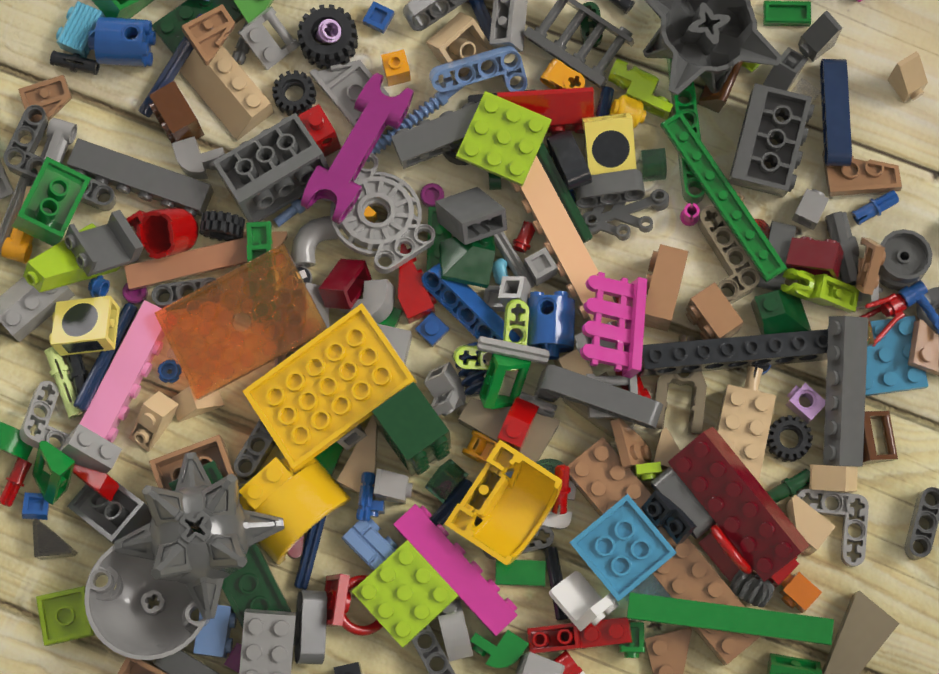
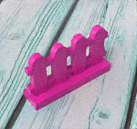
[580,272,647,378]

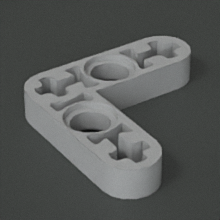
[19,381,78,465]
[797,489,869,567]

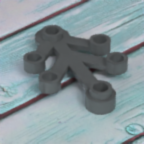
[582,189,669,241]

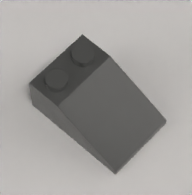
[67,481,152,544]

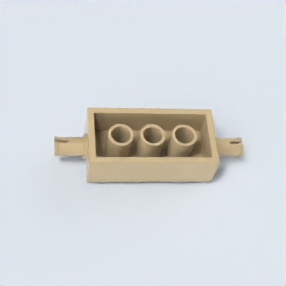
[716,366,776,482]

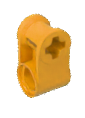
[539,59,585,89]
[462,430,497,465]

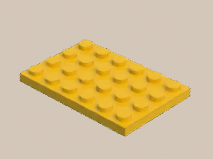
[242,303,417,471]

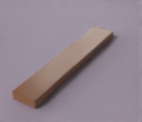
[124,237,248,291]

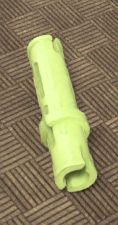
[44,347,83,419]

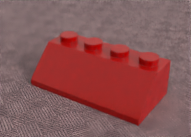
[497,87,594,135]

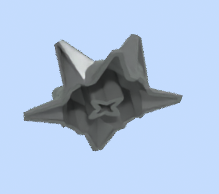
[643,0,782,95]
[114,452,284,620]

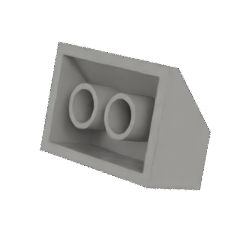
[0,277,75,342]

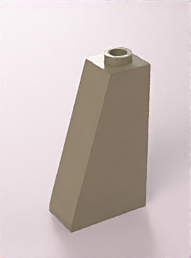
[457,398,560,463]
[822,591,899,674]

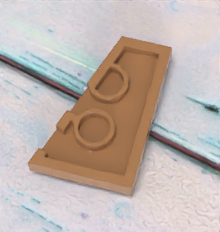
[822,150,902,196]

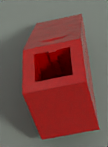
[398,244,437,324]

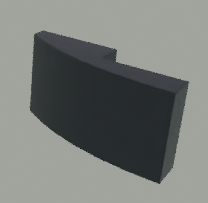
[641,491,697,544]

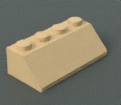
[180,45,274,141]

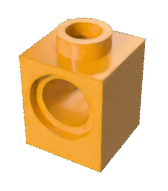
[381,49,411,87]

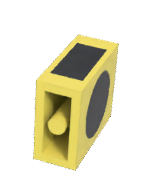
[582,113,636,175]
[49,296,120,356]

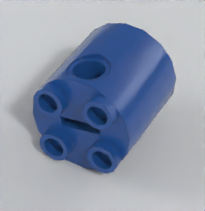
[88,17,156,67]
[527,291,575,360]

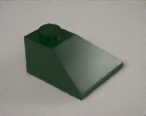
[439,235,496,288]
[751,290,812,335]

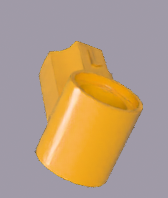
[1,228,34,264]

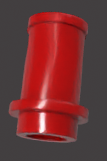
[512,221,535,253]

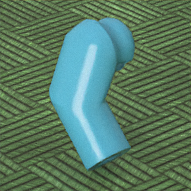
[492,258,508,285]

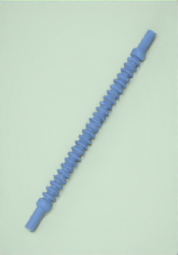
[273,85,466,227]

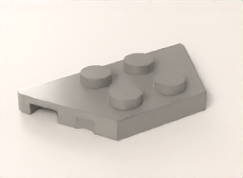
[310,60,389,127]

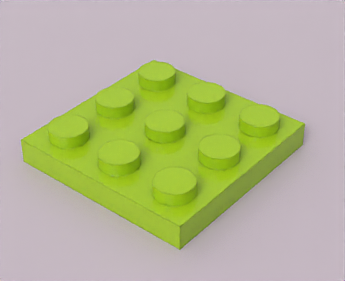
[456,91,552,187]
[351,540,459,648]

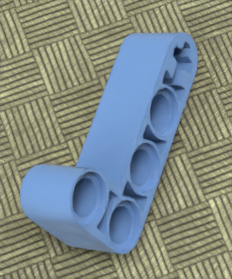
[429,45,528,92]

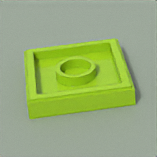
[36,586,95,646]

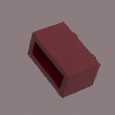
[786,236,844,279]
[318,258,372,310]

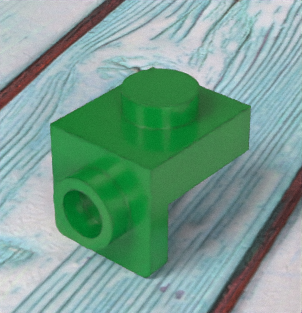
[618,622,645,658]

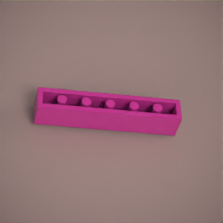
[393,504,518,636]

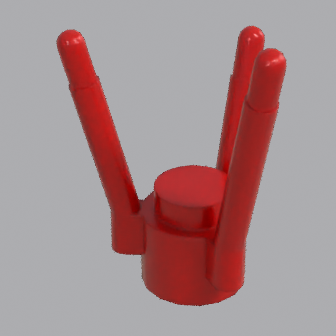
[859,293,907,347]

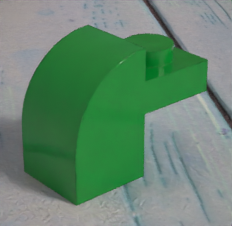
[0,422,33,461]
[470,630,529,669]

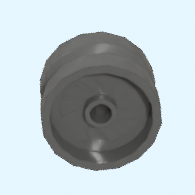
[878,229,933,291]

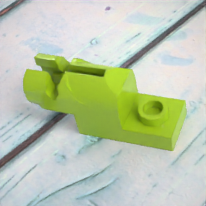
[608,58,673,120]
[781,268,860,313]

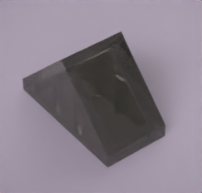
[33,518,78,560]

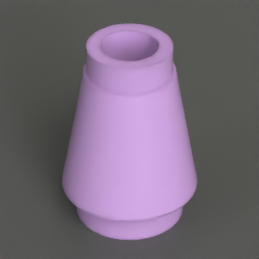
[316,19,341,43]

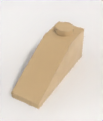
[337,416,378,495]

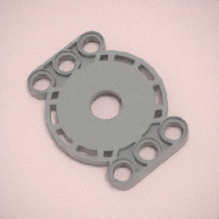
[322,153,435,274]

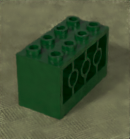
[372,382,452,476]

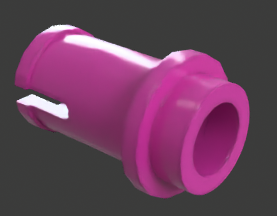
[680,203,700,226]

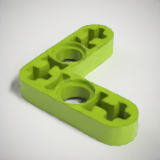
[453,299,529,371]

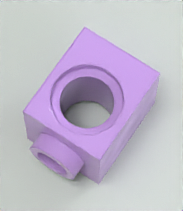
[786,383,825,424]

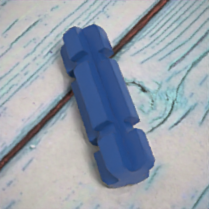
[356,472,376,521]

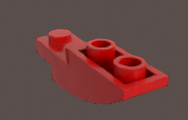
[527,617,632,654]

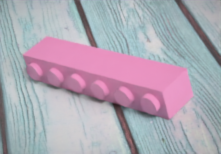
[80,300,174,443]

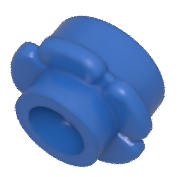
[88,275,110,298]
[158,360,182,383]

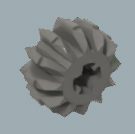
[730,570,775,607]

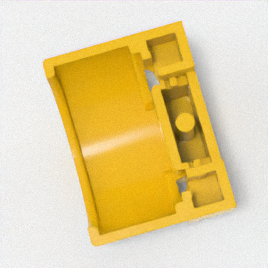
[444,440,562,565]
[239,457,351,565]

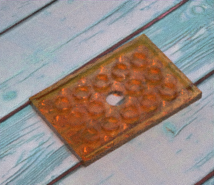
[154,244,327,400]

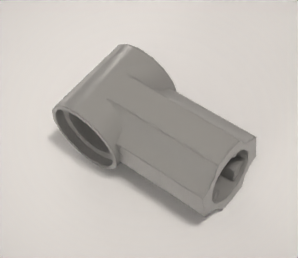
[41,117,77,164]

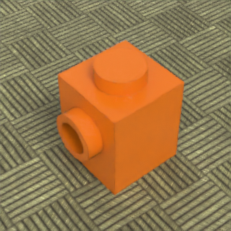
[779,572,822,613]

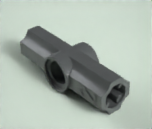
[825,211,859,286]

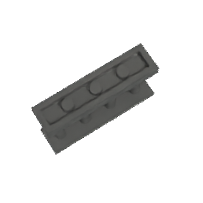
[523,0,634,89]

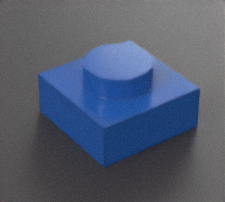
[362,1,395,34]
[415,312,449,347]
[22,492,49,520]
[358,500,385,518]

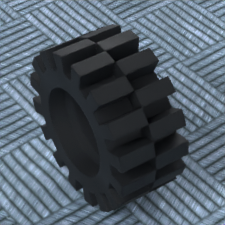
[272,70,316,116]
[199,211,245,242]
[766,415,813,462]

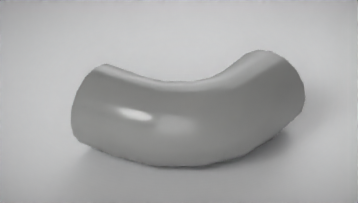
[291,216,338,268]

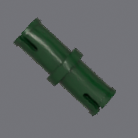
[766,468,810,503]

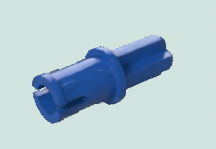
[851,190,899,225]

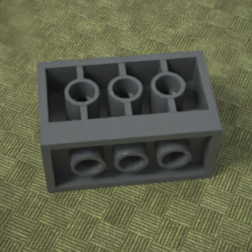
[728,83,815,197]
[213,113,329,223]

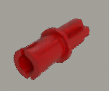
[0,458,32,507]
[551,464,571,514]

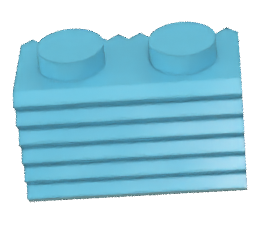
[56,1,105,58]

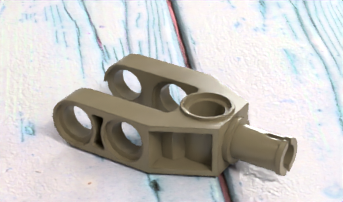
[654,335,707,434]

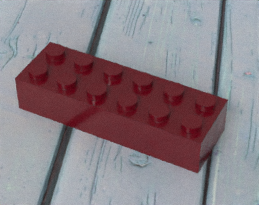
[668,427,810,582]

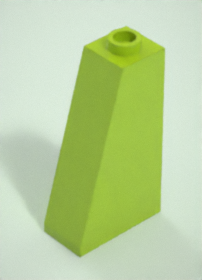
[23,223,121,293]

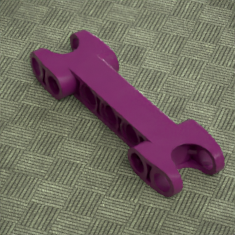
[301,73,414,224]

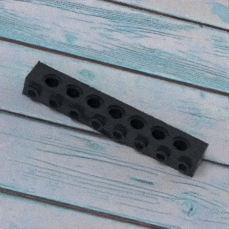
[638,329,828,377]

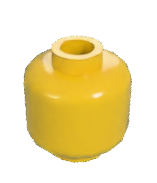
[609,95,646,129]

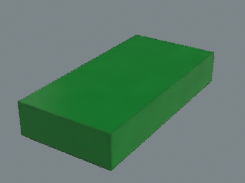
[763,1,811,27]
[495,559,546,587]

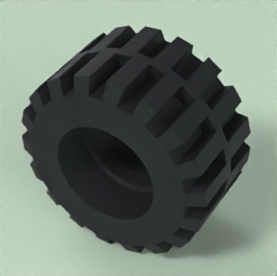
[297,4,358,69]

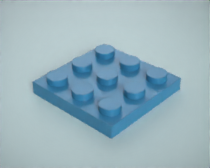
[865,315,928,396]
[569,494,677,602]

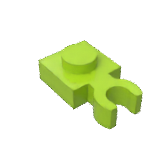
[634,462,662,481]

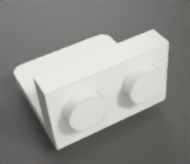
[549,571,619,632]

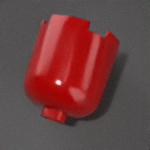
[137,208,199,259]

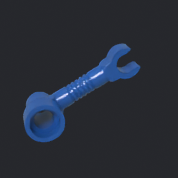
[898,280,939,335]

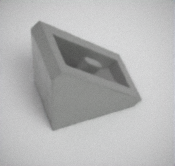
[515,652,565,674]

